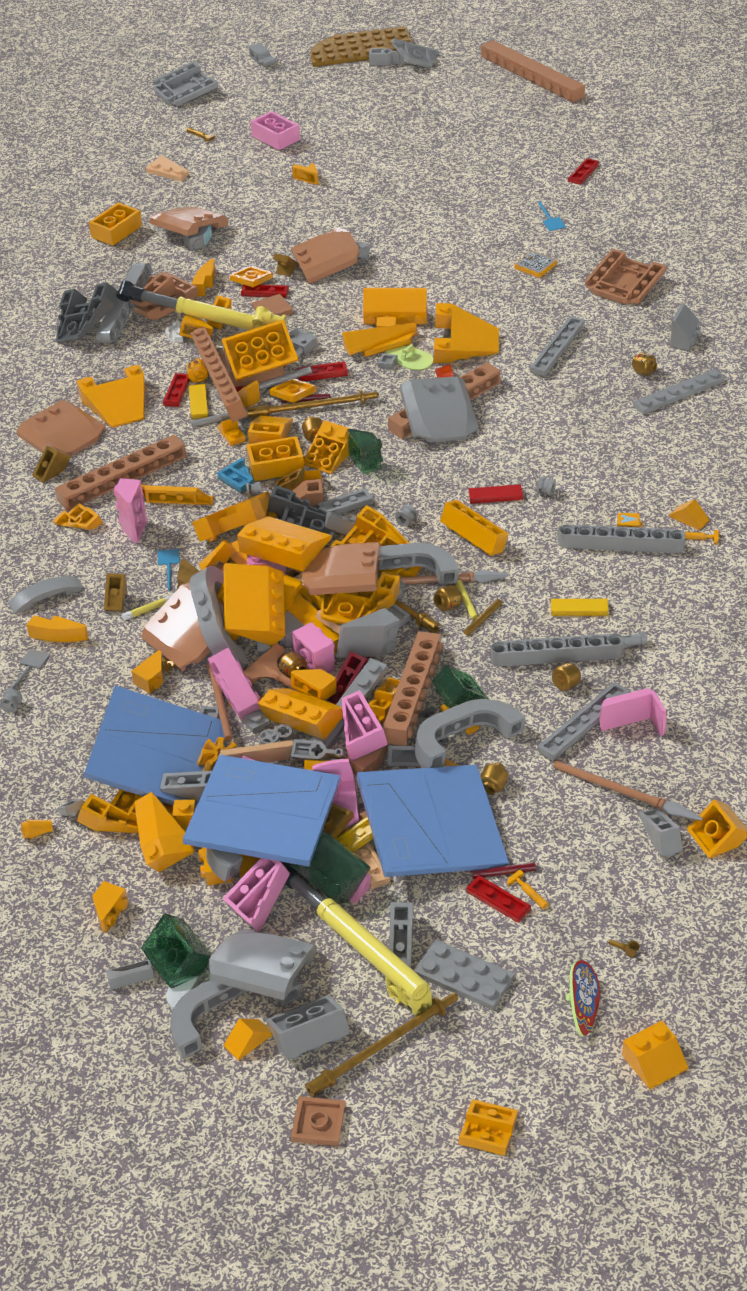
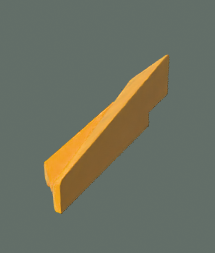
[342,323,418,357]
[142,484,215,505]

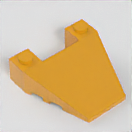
[433,303,499,363]
[76,365,146,428]
[192,491,270,543]
[321,572,400,625]
[77,789,173,833]

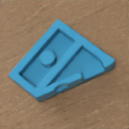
[217,458,254,493]

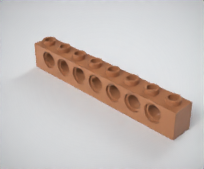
[388,362,501,439]
[55,435,186,511]
[383,631,444,746]

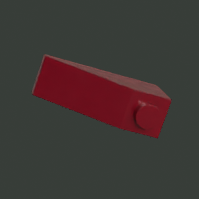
[327,651,369,705]

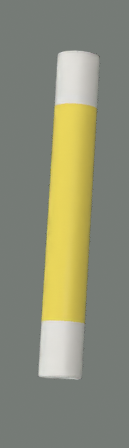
[121,595,172,621]

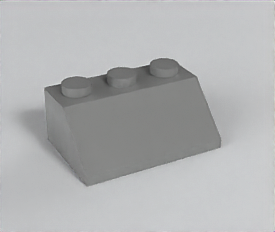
[266,995,350,1059]

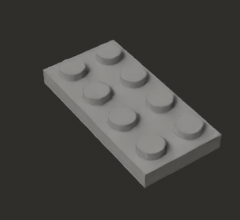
[414,939,515,1010]

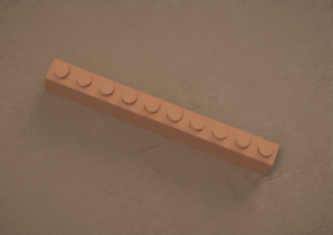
[481,40,585,102]
[190,327,248,423]

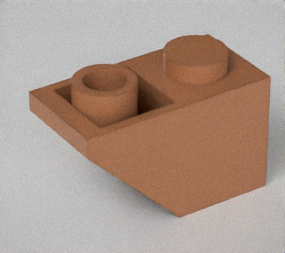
[293,479,324,507]

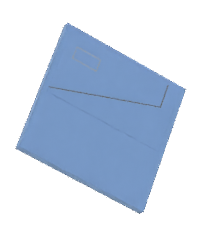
[83,685,224,807]
[183,755,340,866]
[357,765,509,877]

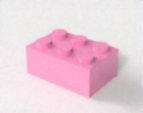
[251,111,300,150]

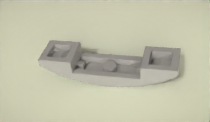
[8,576,84,614]

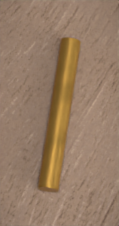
[463,599,502,636]

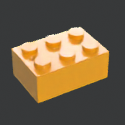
[89,202,142,246]
[246,436,304,481]

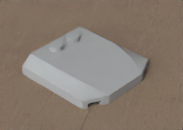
[154,61,219,106]
[399,376,479,443]
[209,929,317,1000]

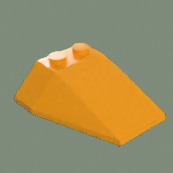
[330,505,409,576]

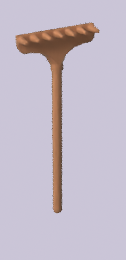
[242,643,333,704]

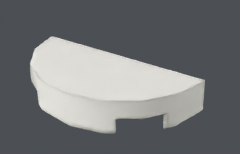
[165,321,183,342]
[166,975,200,1011]

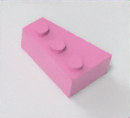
[208,648,261,721]
[342,690,388,761]

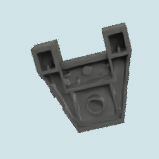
[56,282,118,343]
[267,485,335,544]

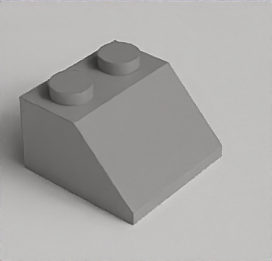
[670,303,701,351]

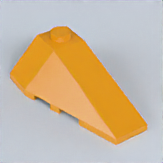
[134,792,194,872]

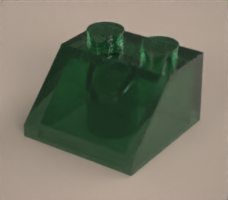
[347,429,383,475]
[432,664,489,708]

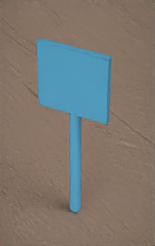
[538,201,566,231]
[158,549,180,590]

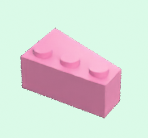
[222,858,290,932]

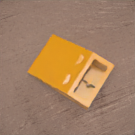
[248,416,293,444]
[304,420,359,474]

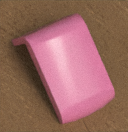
[599,689,666,736]
[312,759,360,827]

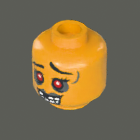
[186,359,208,383]

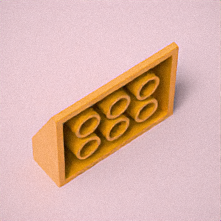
[221,319,299,381]
[237,516,332,572]
[224,563,285,646]

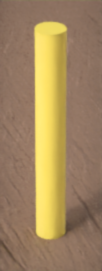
[455,580,478,620]

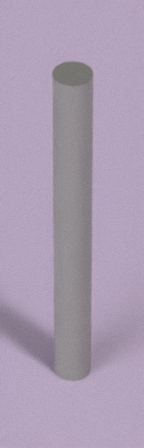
[259,367,312,390]
[190,406,255,428]

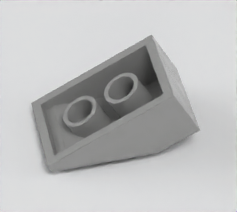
[336,608,400,658]

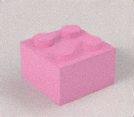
[292,622,336,673]

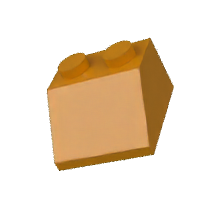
[687,799,747,858]
[622,1020,688,1090]

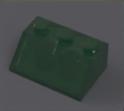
[290,830,371,904]
[141,913,212,988]

